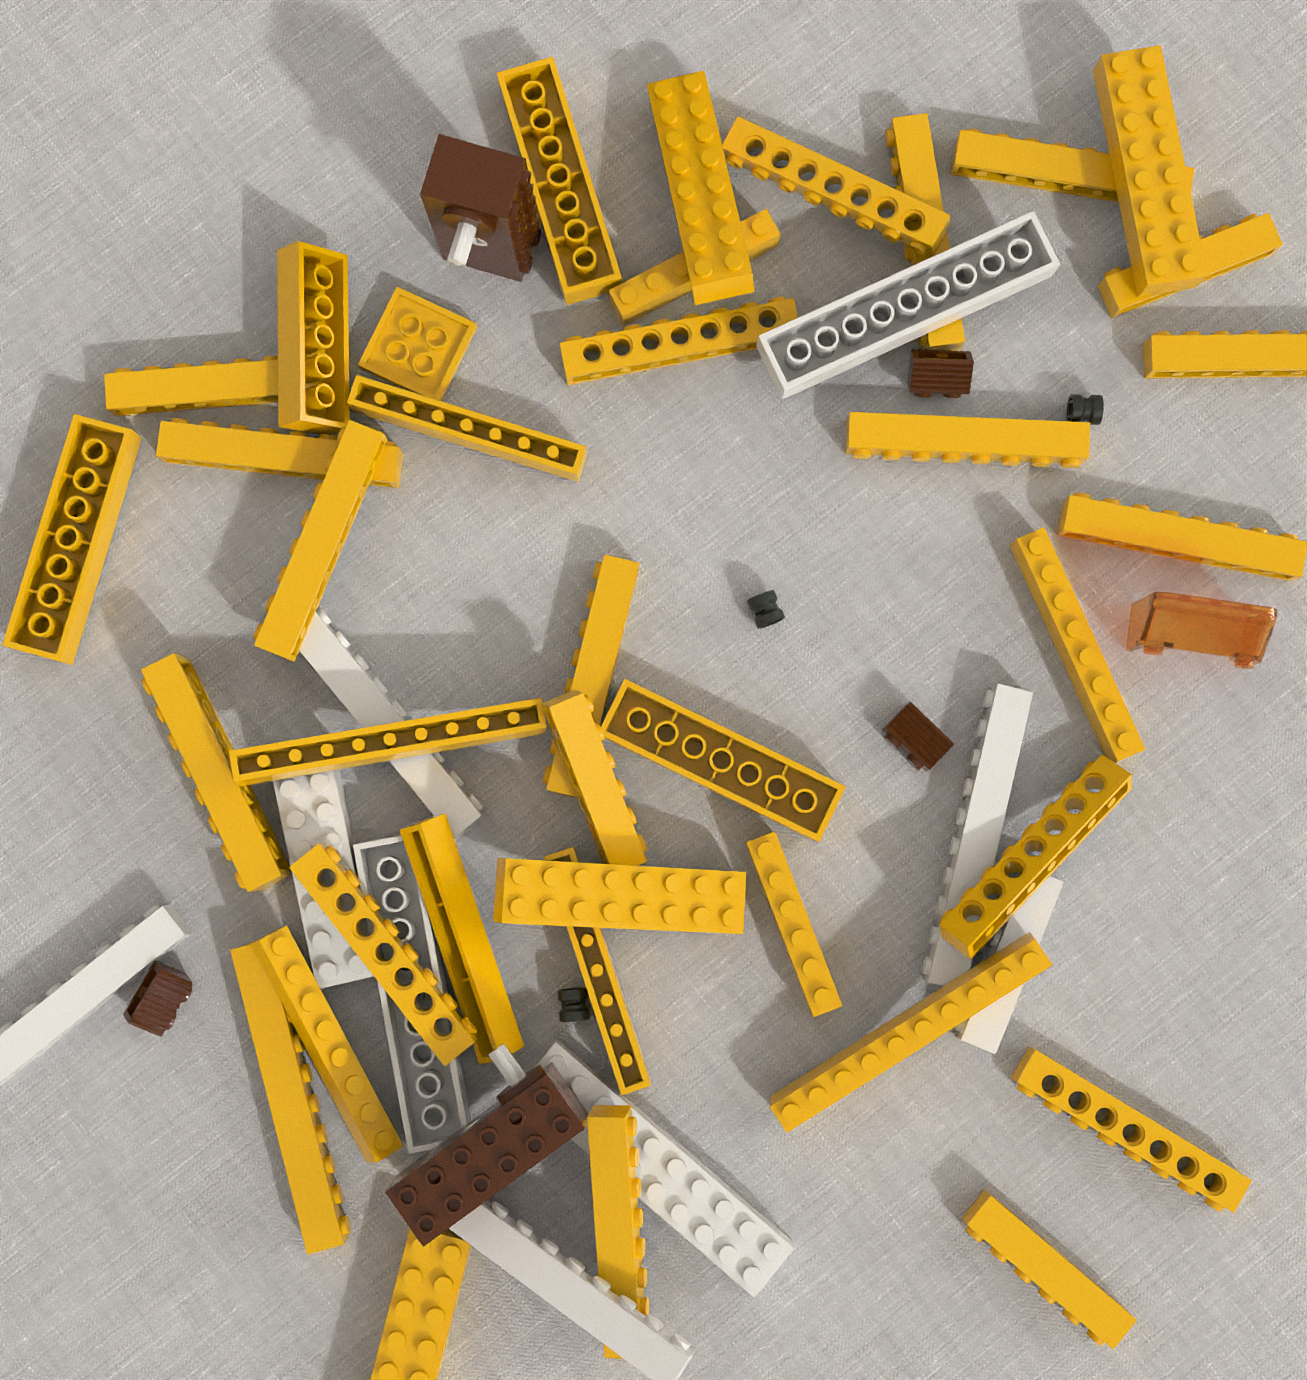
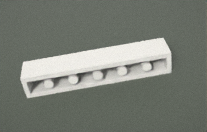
[955,872,1064,1055]

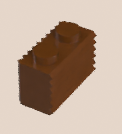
[907,349,974,398]
[882,702,954,771]
[123,961,193,1037]

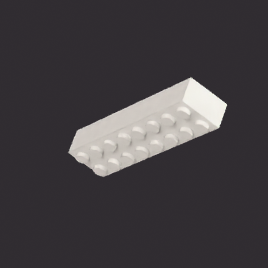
[273,769,374,989]

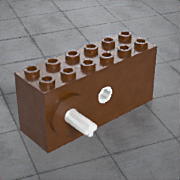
[420,134,542,282]
[385,1043,588,1247]

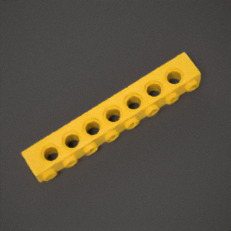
[722,116,950,256]
[560,297,798,385]
[939,754,1132,960]
[289,843,478,1066]
[1011,1046,1252,1213]

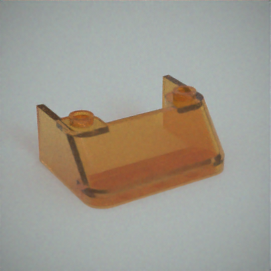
[1126,592,1278,669]

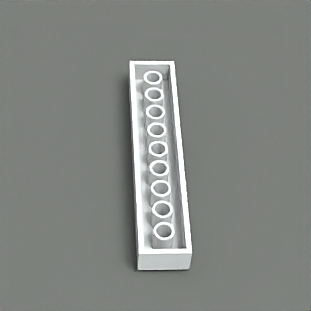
[756,211,1061,400]
[353,835,471,1154]
[532,1038,795,1298]

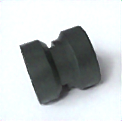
[1067,394,1104,425]
[747,590,785,629]
[557,987,590,1022]

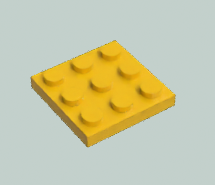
[358,287,478,401]

